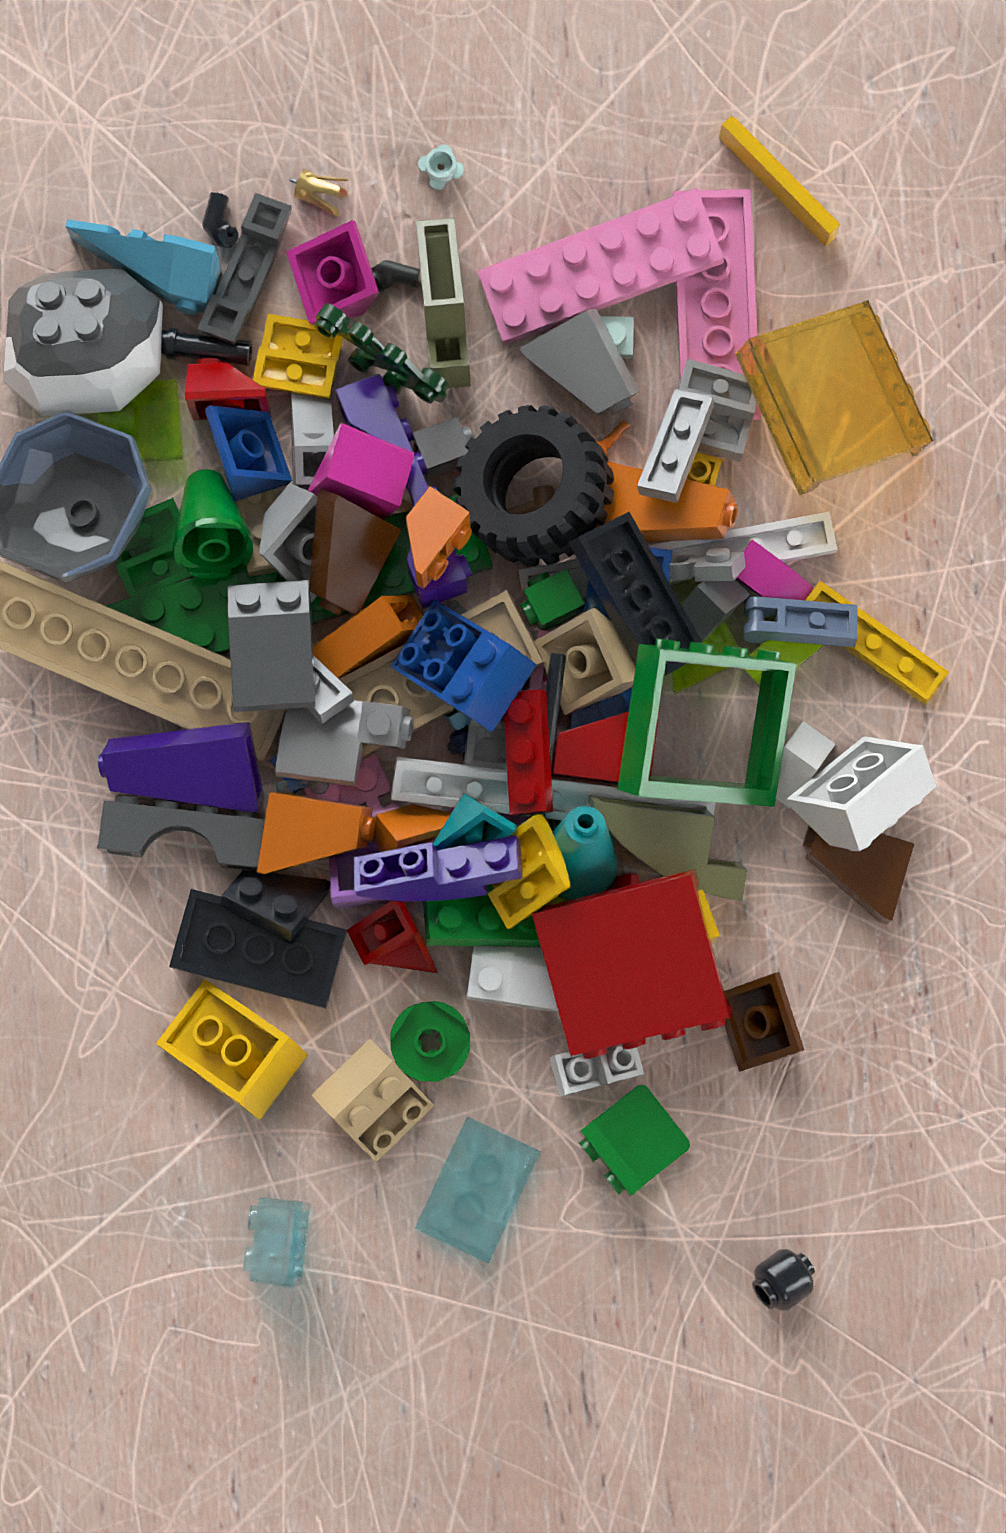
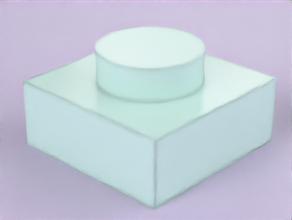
[601,316,634,359]

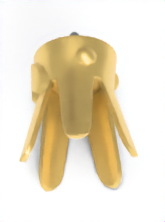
[289,169,349,216]

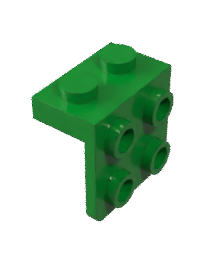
[578,1085,690,1197]

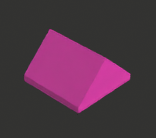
[286,220,379,325]
[308,423,414,520]

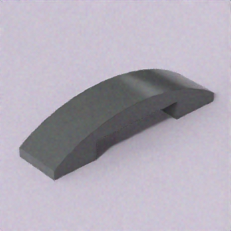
[197,193,292,345]

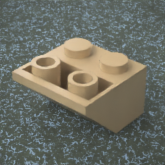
[311,1039,434,1162]

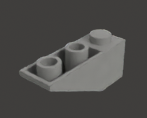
[290,393,334,491]

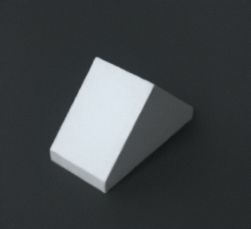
[776,721,835,809]

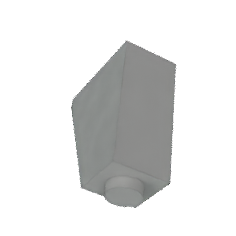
[520,308,640,415]

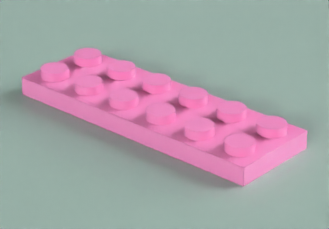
[477,188,725,346]
[672,189,761,420]

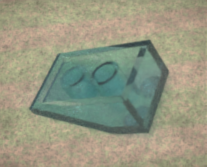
[243,1198,310,1288]

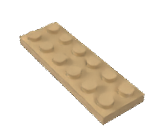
[339,590,545,759]

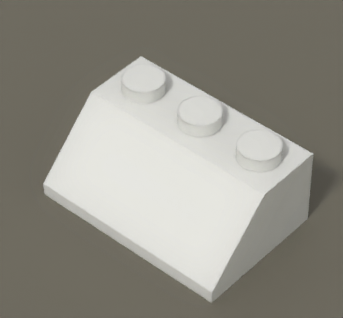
[787,736,936,851]

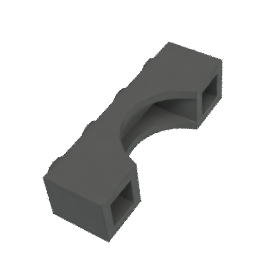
[97,795,265,871]

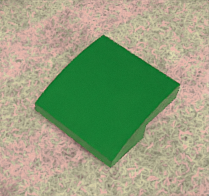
[115,498,192,598]

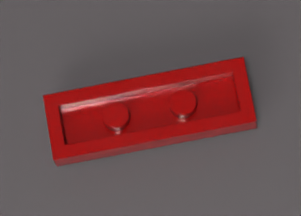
[504,689,553,816]

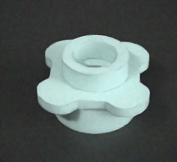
[418,145,464,190]

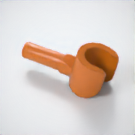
[597,420,630,457]

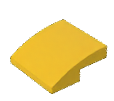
[253,313,344,399]
[488,814,570,929]

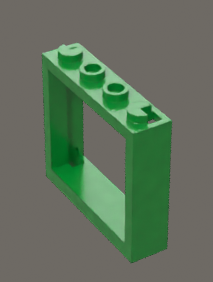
[617,638,797,807]

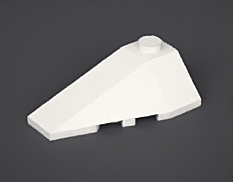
[467,946,558,1012]

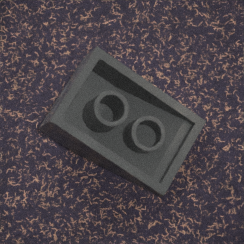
[228,580,315,712]

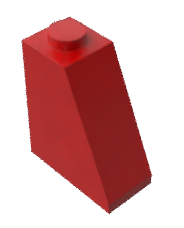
[552,705,660,783]

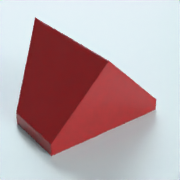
[347,900,439,974]

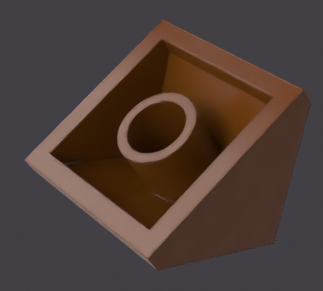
[724,972,804,1072]

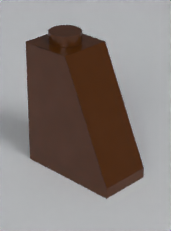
[309,488,401,616]
[802,825,915,924]

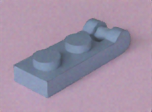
[744,597,857,647]

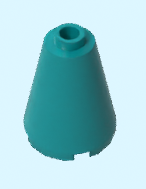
[552,806,618,901]

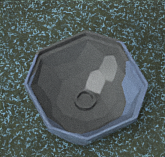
[0,411,151,582]

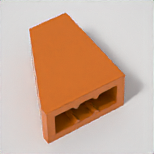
[313,595,424,679]
[257,792,376,874]

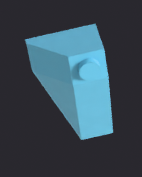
[65,219,222,316]

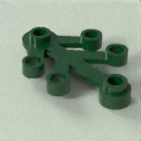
[314,303,449,404]

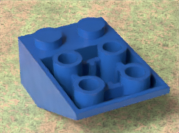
[390,600,537,732]

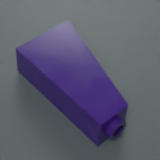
[98,722,264,812]

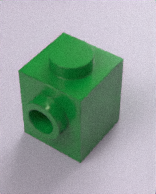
[520,568,585,631]

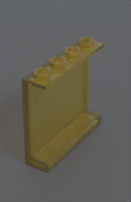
[735,300,934,496]

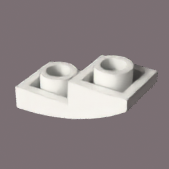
[549,1044,644,1097]

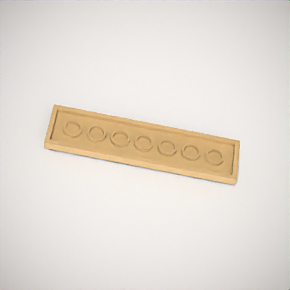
[0,561,286,761]

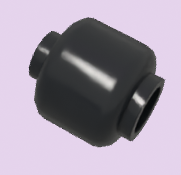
[752,1249,815,1311]

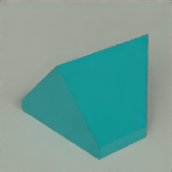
[434,793,518,851]

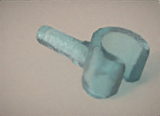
[276,779,329,795]

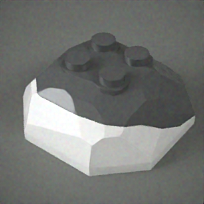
[3,269,163,416]

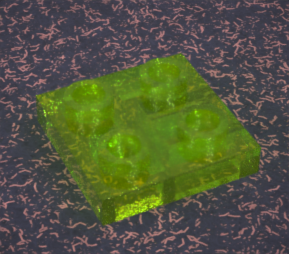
[97,379,183,463]

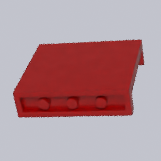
[532,869,733,1059]

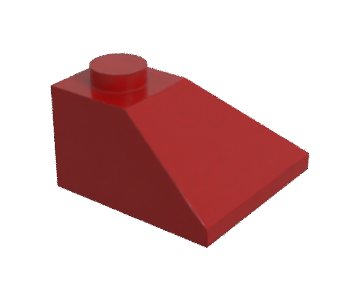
[185,358,271,421]

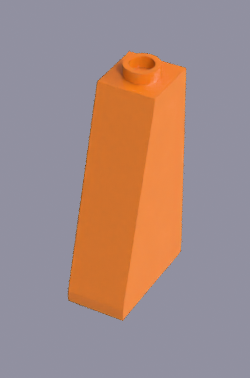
[594,461,738,542]

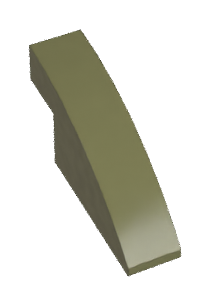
[416,218,471,388]
[588,795,747,901]

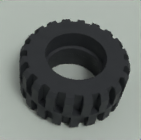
[454,405,614,566]

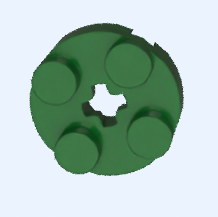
[390,1001,470,1082]

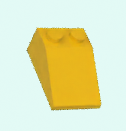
[156,979,309,1120]

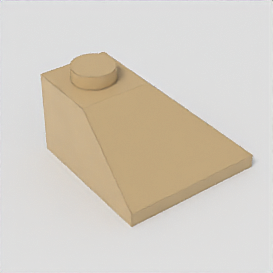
[534,608,636,715]

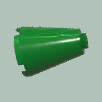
[173,469,254,579]

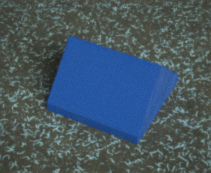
[205,406,292,501]

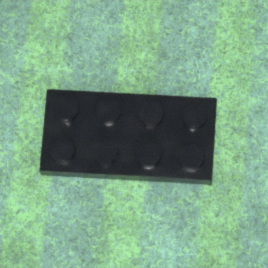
[569,511,702,676]
[169,889,348,1009]

